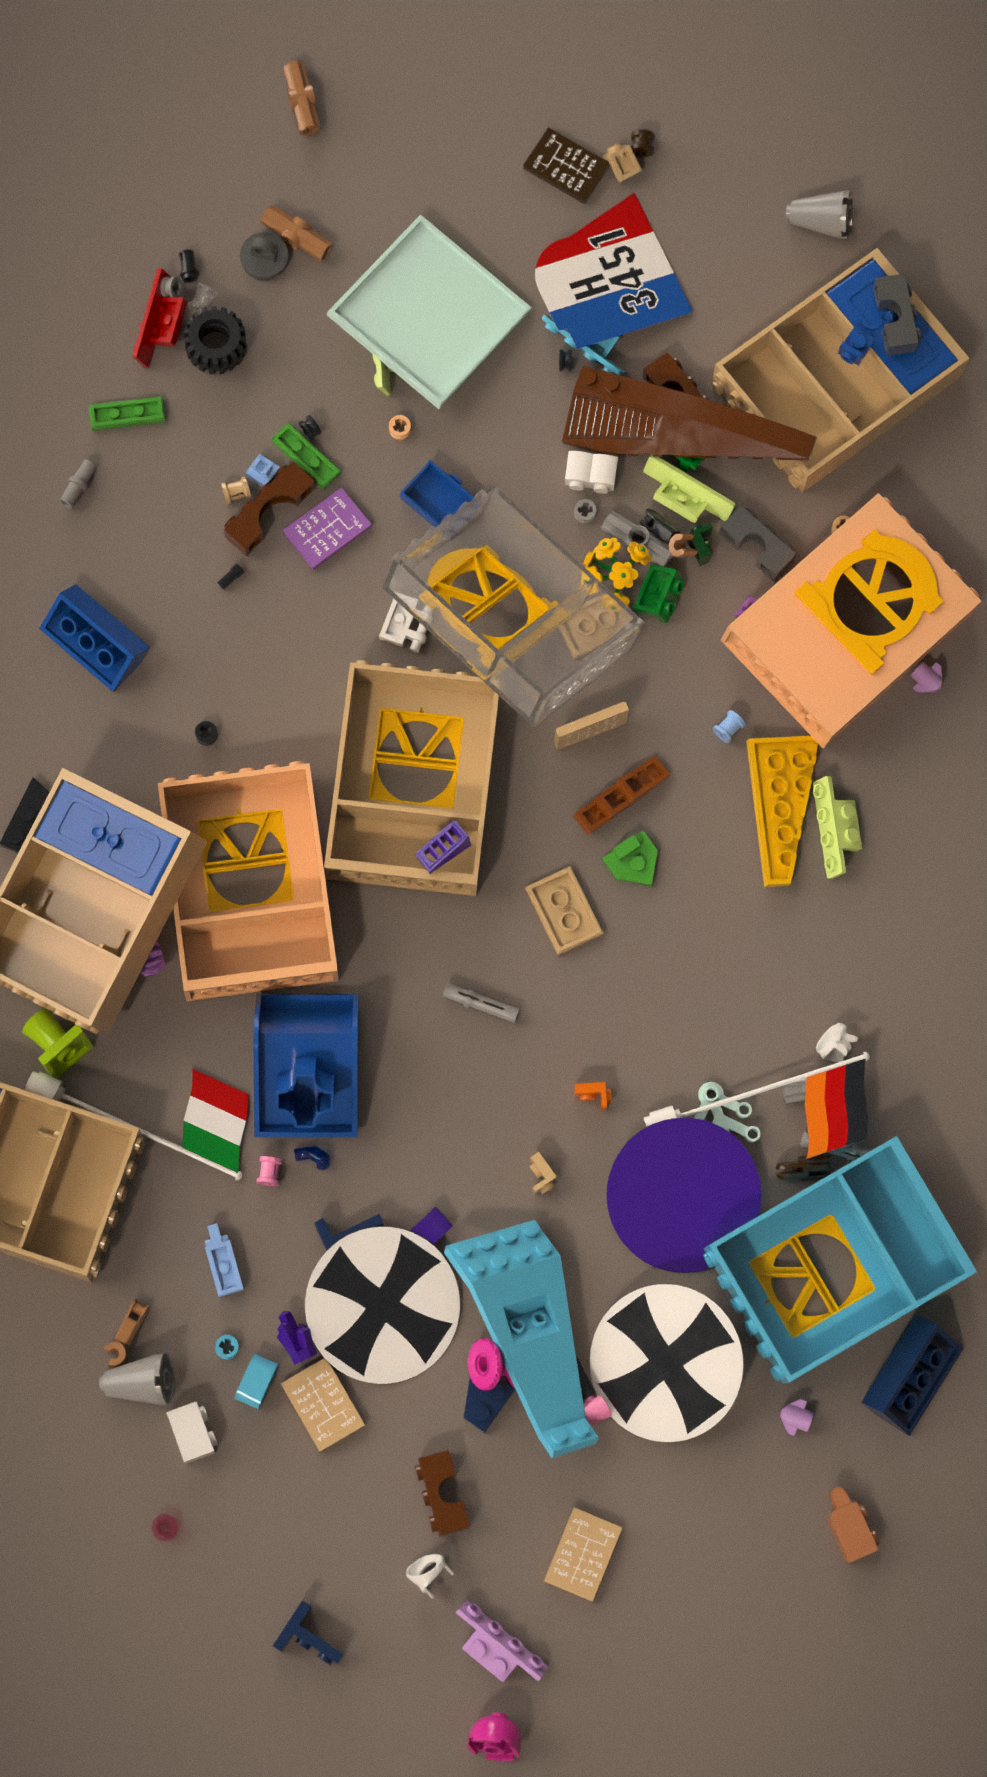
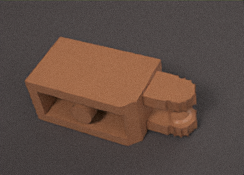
[827,1487,880,1564]

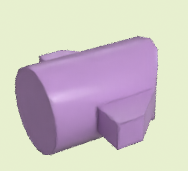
[911,662,942,693]
[780,1399,814,1436]

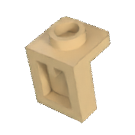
[602,142,642,182]
[529,1152,557,1195]

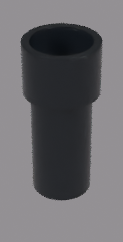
[217,563,245,590]

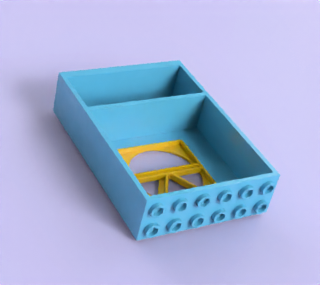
[703,1136,977,1384]

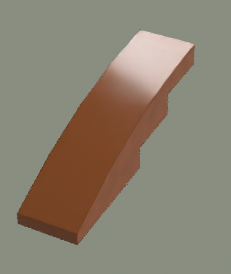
[573,756,671,836]

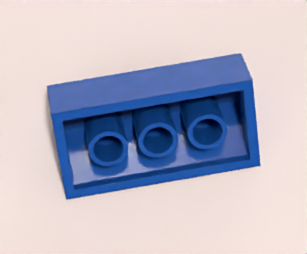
[39,584,150,692]

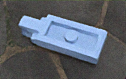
[205,1223,244,1298]

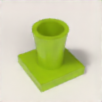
[22,1008,93,1079]

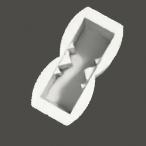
[565,451,618,494]

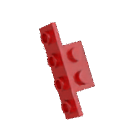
[132,268,188,368]

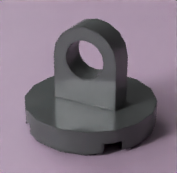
[240,232,289,281]

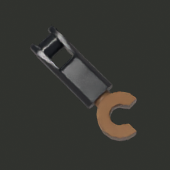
[640,508,698,557]

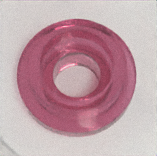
[151,1514,178,1541]

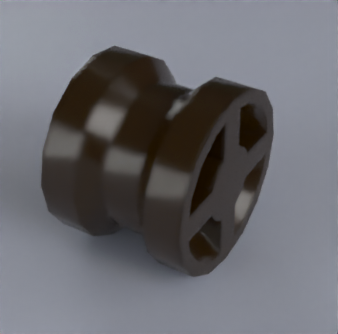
[631,129,655,158]

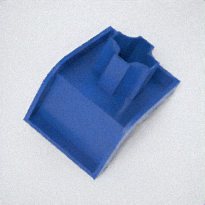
[253,993,359,1137]

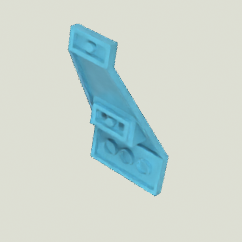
[444,1220,599,1458]

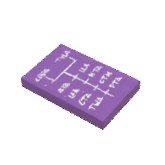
[282,487,372,570]

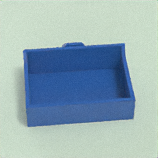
[400,460,478,539]

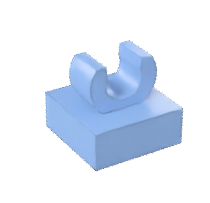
[245,454,280,487]

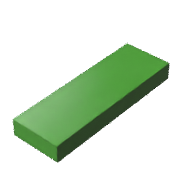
[89,396,165,431]
[271,422,341,490]

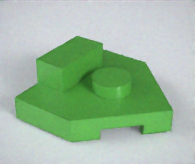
[602,831,658,887]

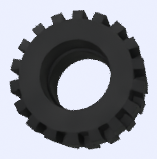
[184,306,247,374]

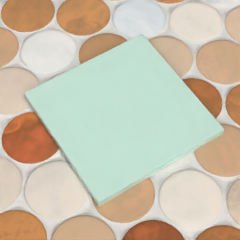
[327,215,532,409]

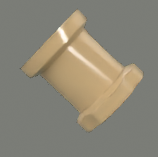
[221,477,251,505]

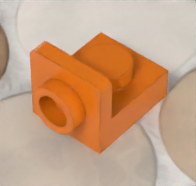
[574,1082,612,1111]

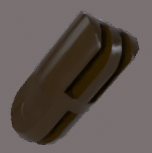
[776,1153,832,1181]

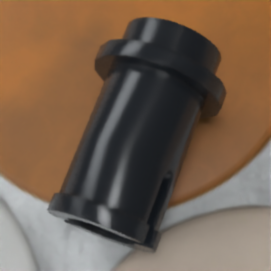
[178,249,199,283]

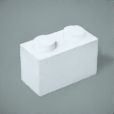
[166,1401,218,1464]

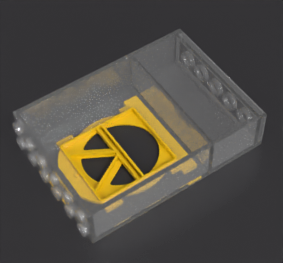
[383,485,645,728]

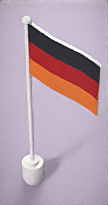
[644,1052,870,1159]

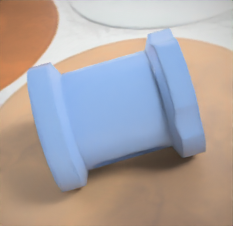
[713,710,746,743]

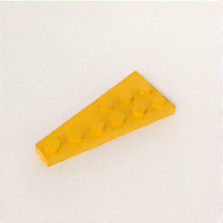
[746,736,818,887]

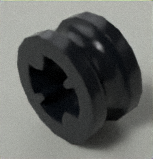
[559,349,572,371]
[299,415,322,440]
[195,721,218,746]

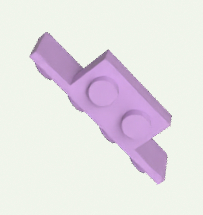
[456,1600,548,1682]

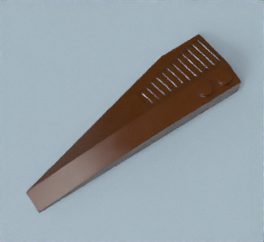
[562,366,817,461]

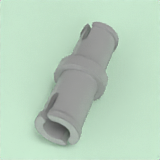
[58,459,97,509]

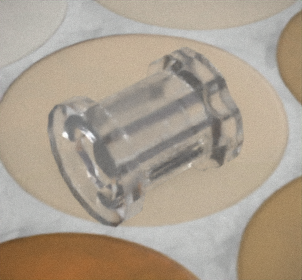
[187,284,217,314]

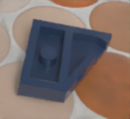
[463,1378,515,1433]

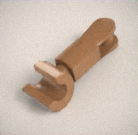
[103,1299,150,1369]

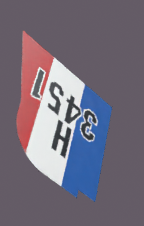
[535,193,693,349]

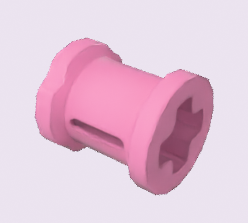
[256,1156,282,1186]

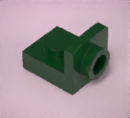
[687,523,713,566]

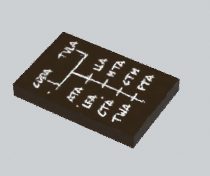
[523,127,610,204]

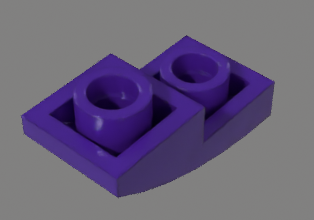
[410,1206,453,1245]

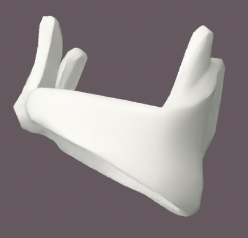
[816,1023,858,1063]
[406,1554,454,1599]

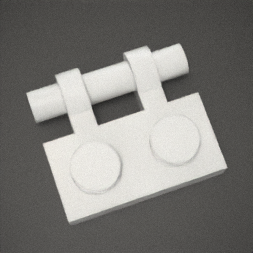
[379,591,435,653]

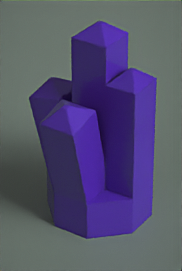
[277,1311,317,1365]

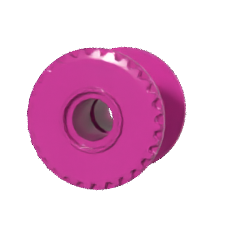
[467,1338,515,1391]

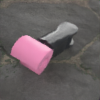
[576,1357,612,1426]

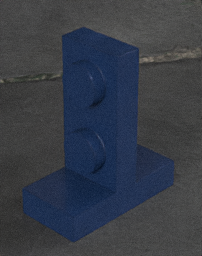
[314,1214,384,1250]
[273,1601,344,1665]

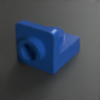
[838,326,875,366]

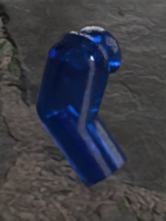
[294,1146,330,1170]

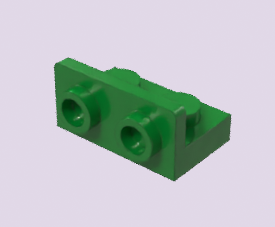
[633,564,685,623]

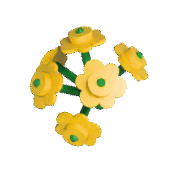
[583,537,652,611]

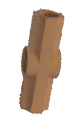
[284,61,320,136]
[260,204,332,262]

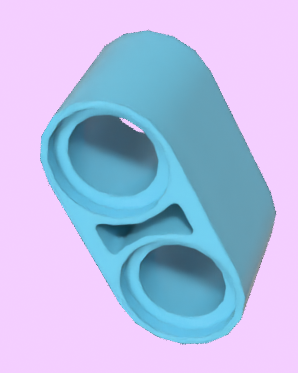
[234,1354,279,1409]

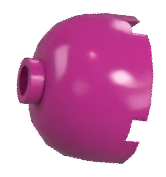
[467,1712,521,1762]

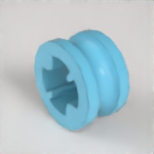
[215,1335,239,1360]

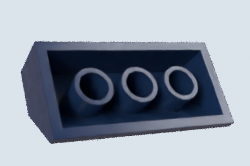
[861,1315,964,1436]

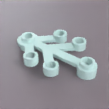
[694,1082,761,1143]

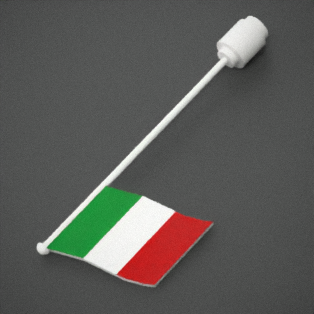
[25,1069,248,1181]

